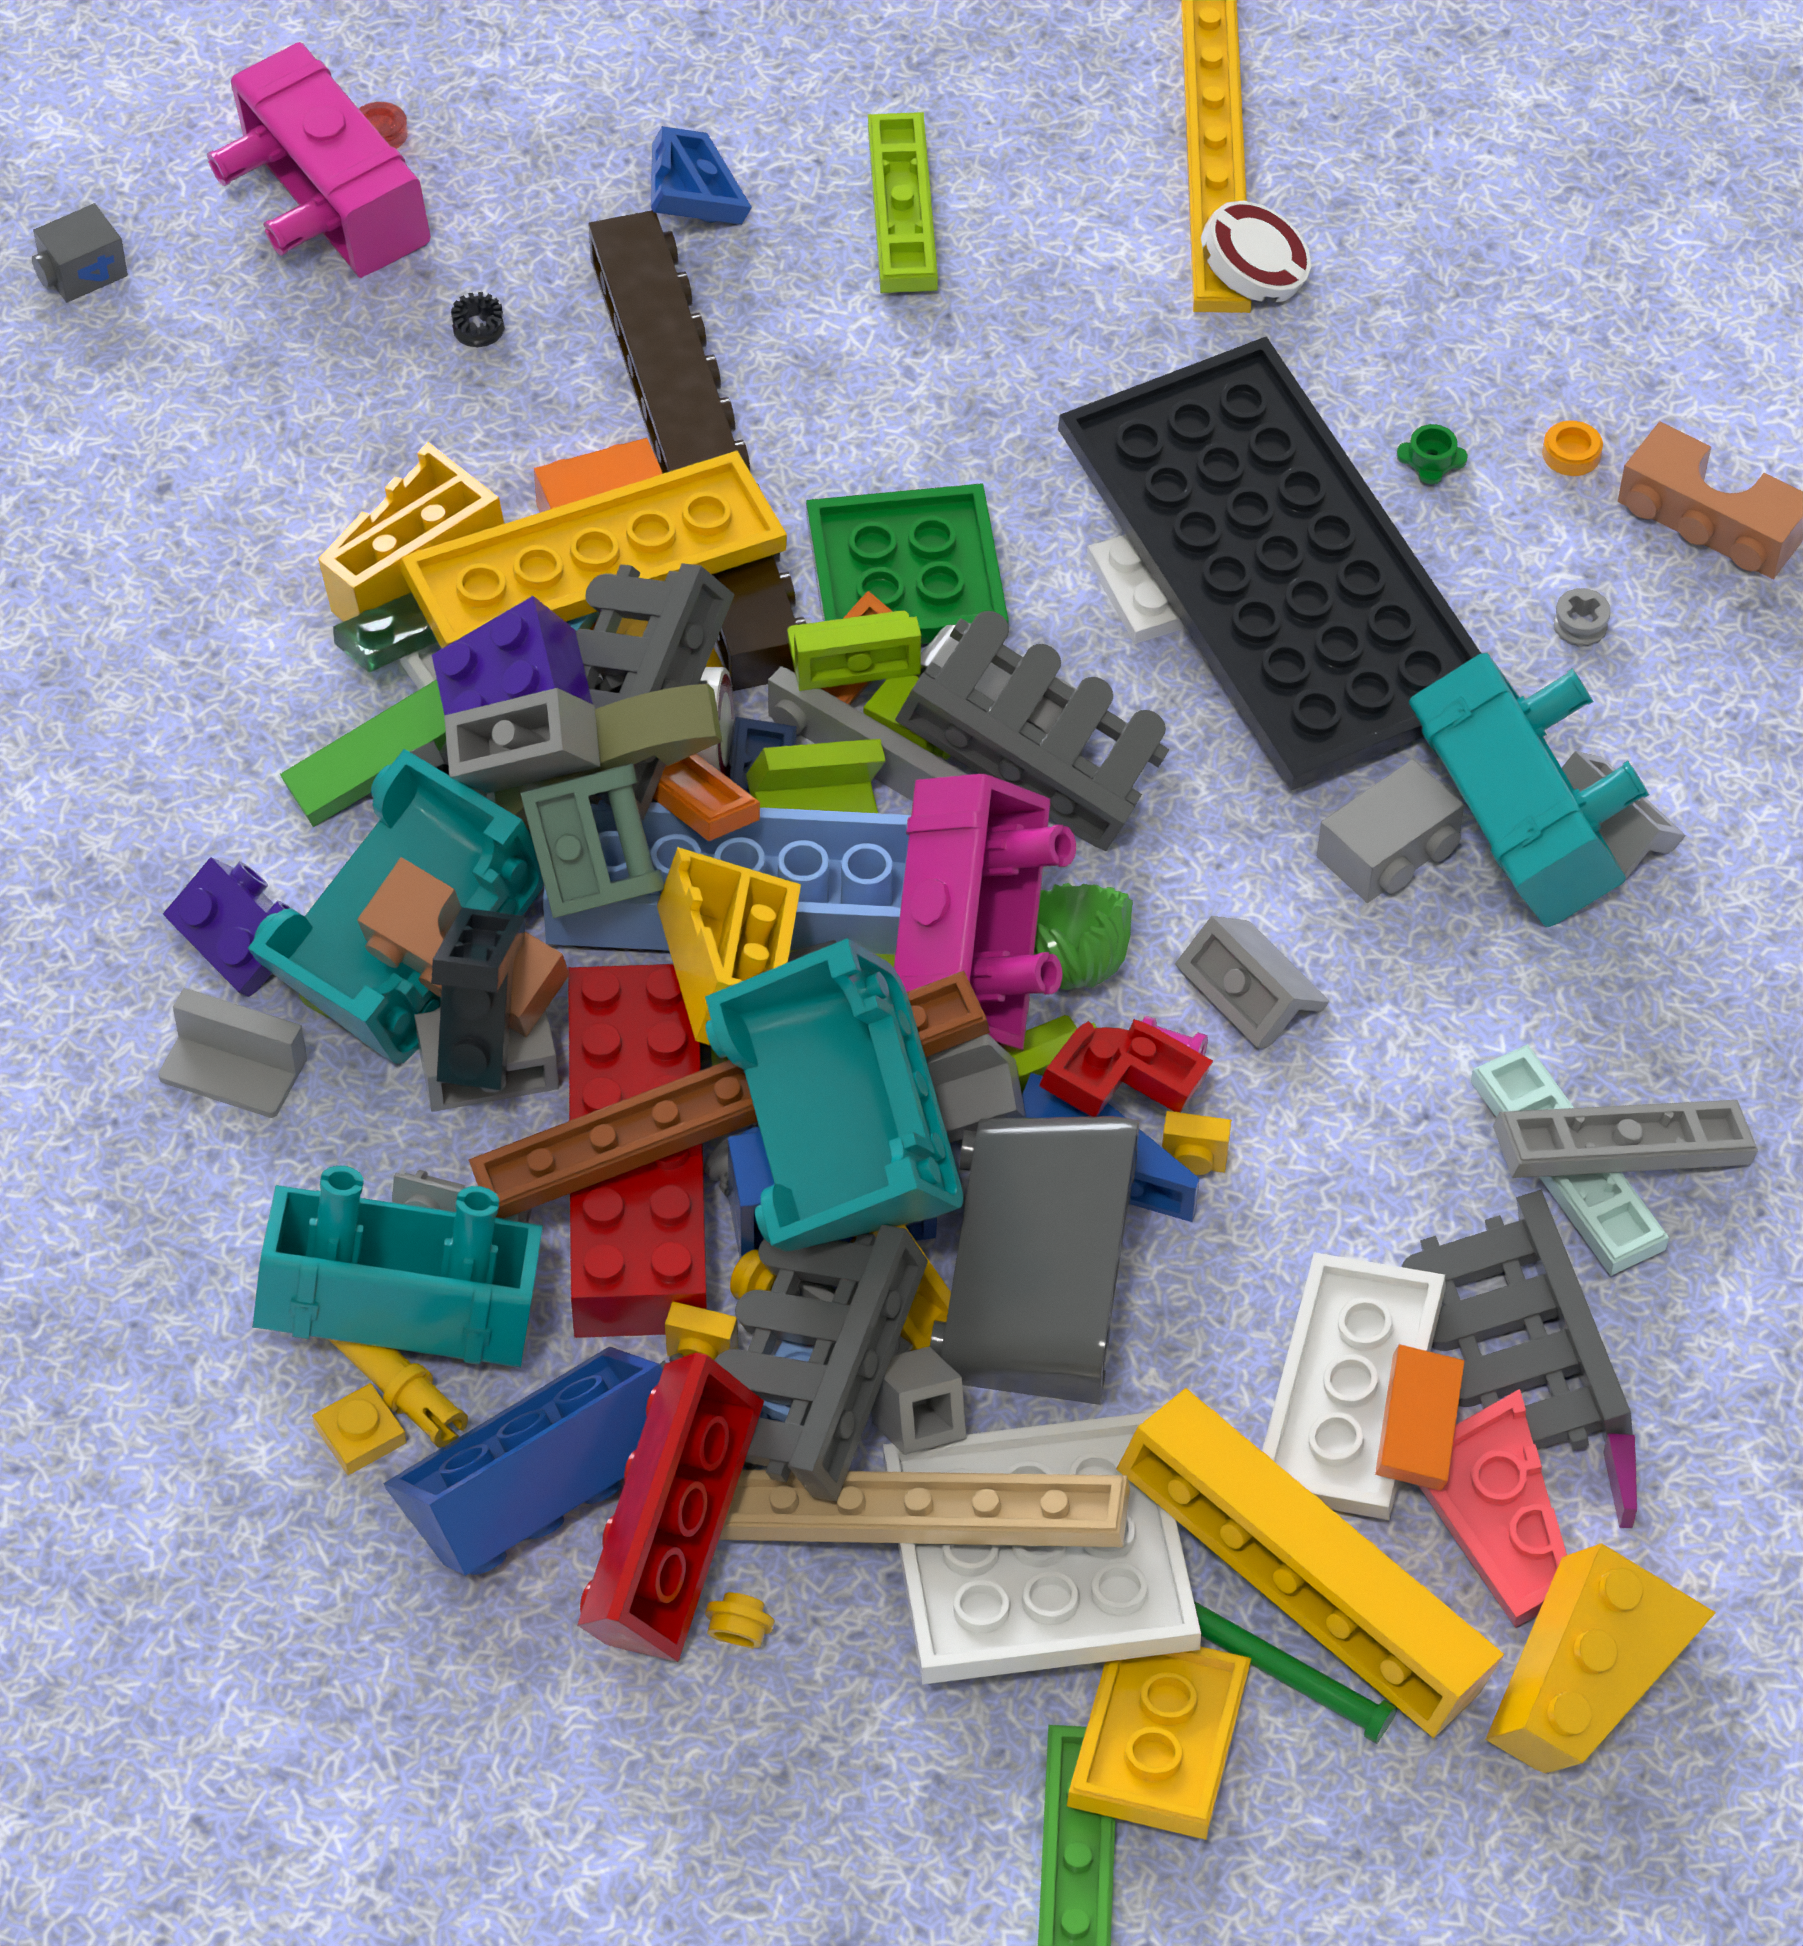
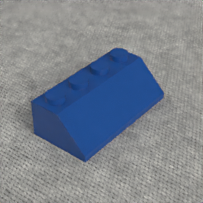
[383,1346,663,1576]

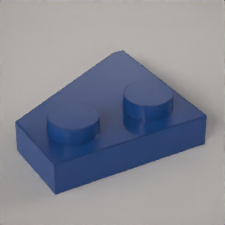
[651,126,752,225]

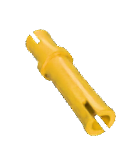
[328,1339,468,1447]

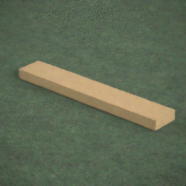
[719,1469,1130,1547]

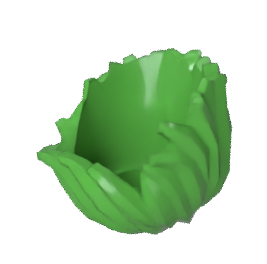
[1034,883,1133,990]

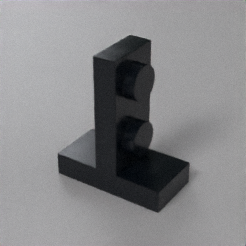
[431,907,526,1091]

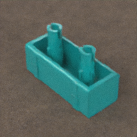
[1409,653,1650,927]
[252,1165,543,1368]

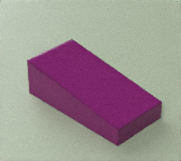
[1603,1433,1637,1528]

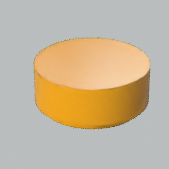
[1542,420,1603,476]

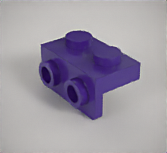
[163,857,290,997]

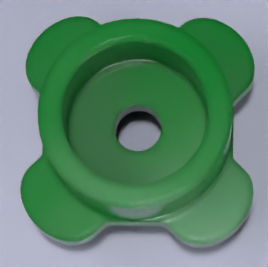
[1396,424,1468,484]

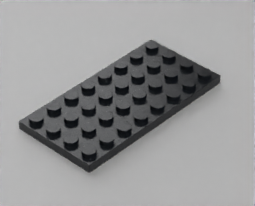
[1058,336,1481,791]

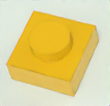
[1162,1111,1232,1175]
[665,1302,739,1360]
[312,1383,407,1475]

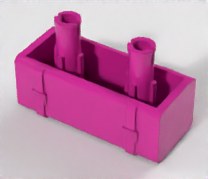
[207,42,431,278]
[894,774,1076,1052]

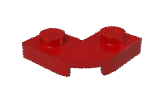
[1039,1019,1213,1117]

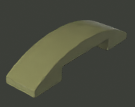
[494,684,723,829]

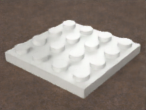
[883,1412,1201,1685]

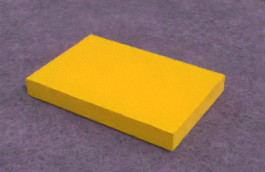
[1067,1646,1251,1840]

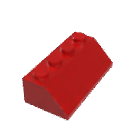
[577,1352,764,1662]

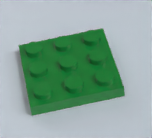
[806,483,1009,644]

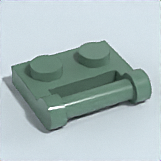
[520,763,664,918]

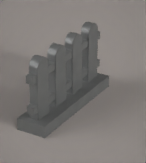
[576,563,735,820]
[895,611,1169,851]
[1401,1189,1633,1450]
[714,1225,928,1502]

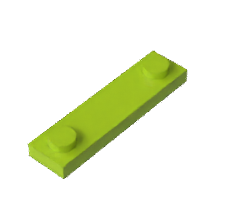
[868,112,938,293]

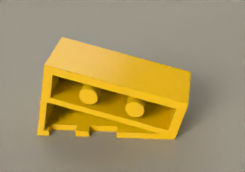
[318,442,505,641]
[657,847,801,1045]
[1485,1543,1716,1773]

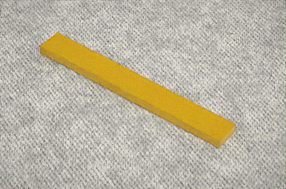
[1181,0,1252,313]

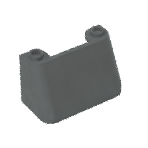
[930,1116,1139,1405]

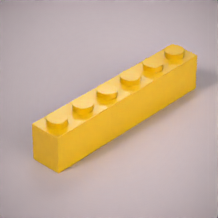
[1116,1388,1504,1738]

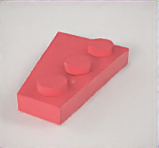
[1418,1389,1567,1628]

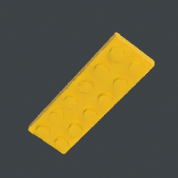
[400,451,787,648]

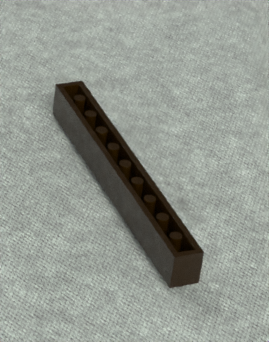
[588,210,807,691]

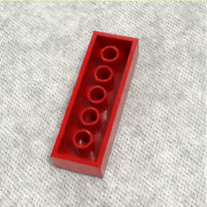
[568,964,707,1338]

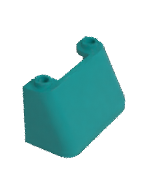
[248,749,544,1064]
[705,938,963,1252]

